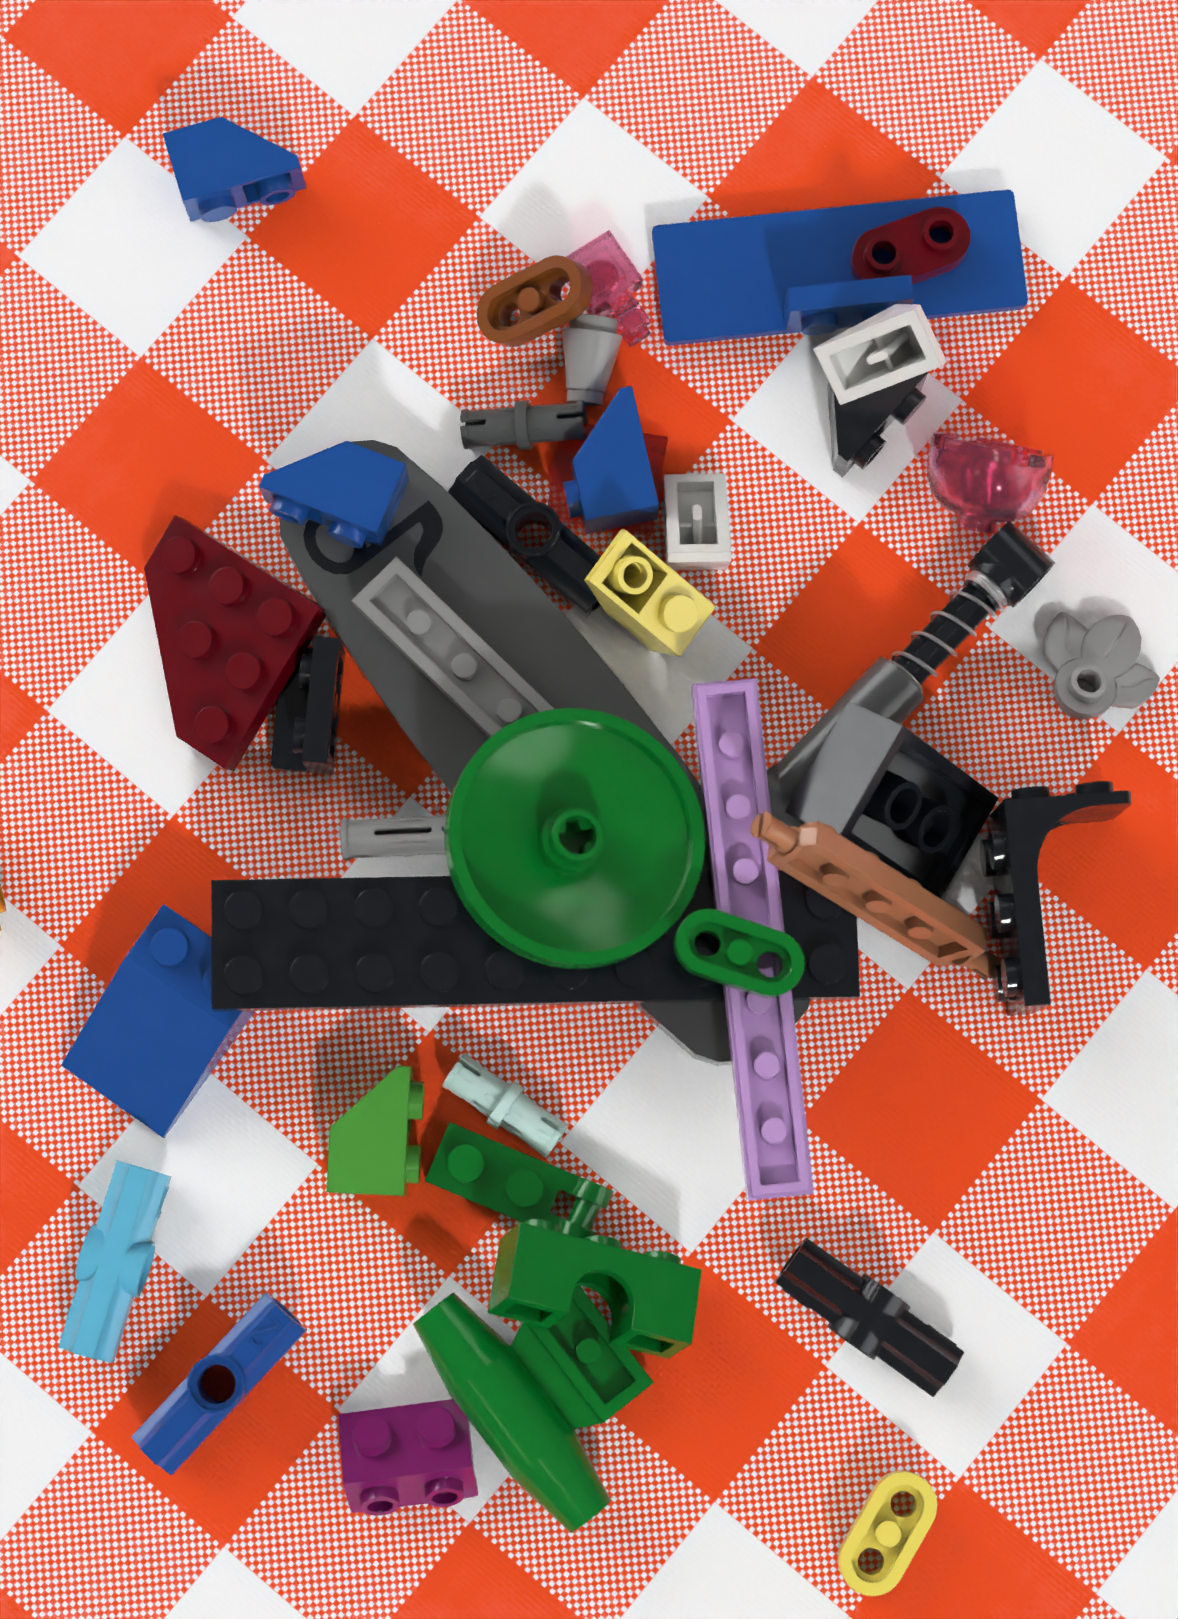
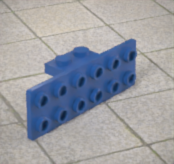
[652,189,1028,346]

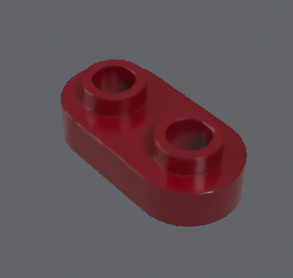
[850,207,971,285]

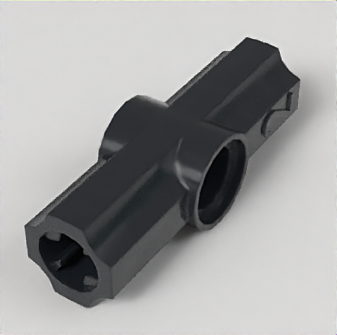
[448,454,601,617]
[774,1238,965,1397]

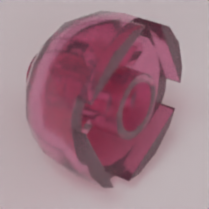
[927,431,1055,533]

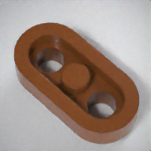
[477,255,593,347]

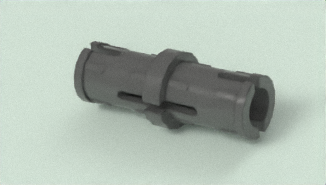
[460,400,588,450]

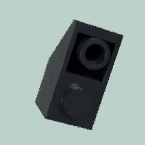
[827,372,928,478]

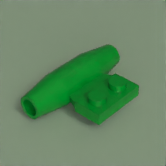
[413,1286,654,1533]

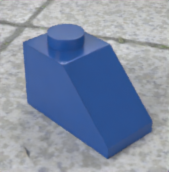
[563,386,659,535]

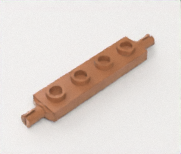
[750,811,1000,980]

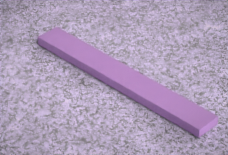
[691,678,814,1201]

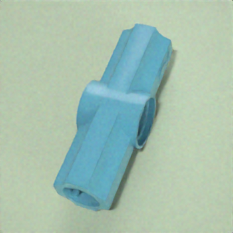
[58,1160,172,1363]

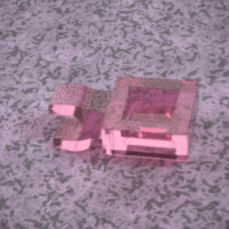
[566,230,651,348]

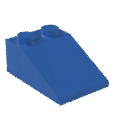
[61,904,255,1138]

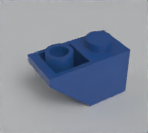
[163,117,306,222]
[259,441,409,548]

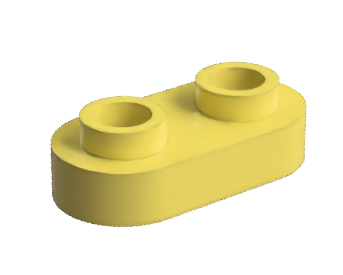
[838,1470,937,1596]

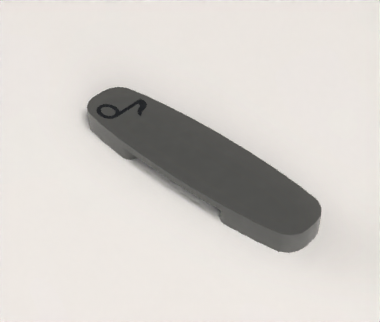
[279,440,811,1066]

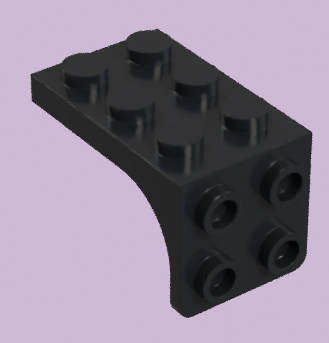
[980,781,1132,1016]

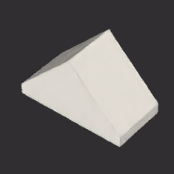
[813,304,947,405]
[664,473,731,571]

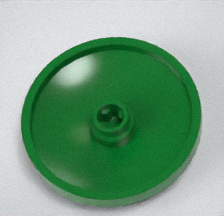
[444,708,705,969]

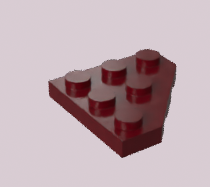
[144,515,326,771]

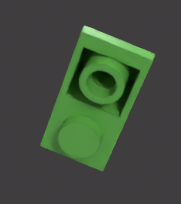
[326,1066,425,1197]

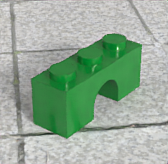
[487,1219,702,1359]

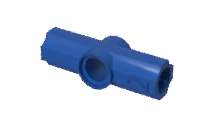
[131,1292,307,1475]

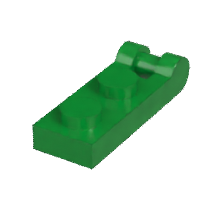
[425,1122,614,1238]

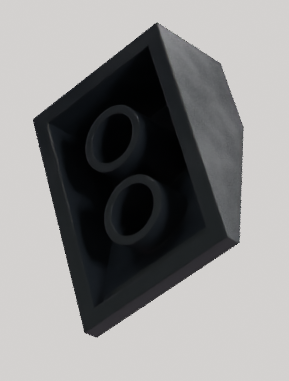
[784,701,999,899]

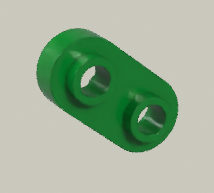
[674,909,805,998]

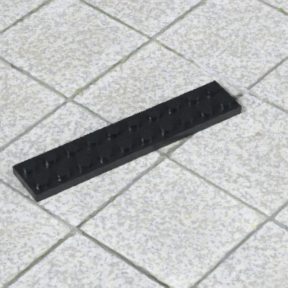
[211,870,860,1012]

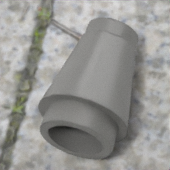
[562,314,623,406]

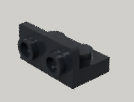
[271,636,345,775]

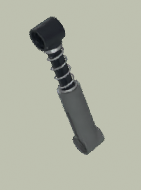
[767,521,1055,828]

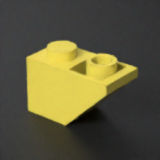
[584,529,716,657]

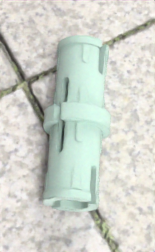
[442,1053,569,1158]

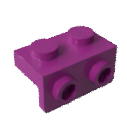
[338,1399,478,1516]

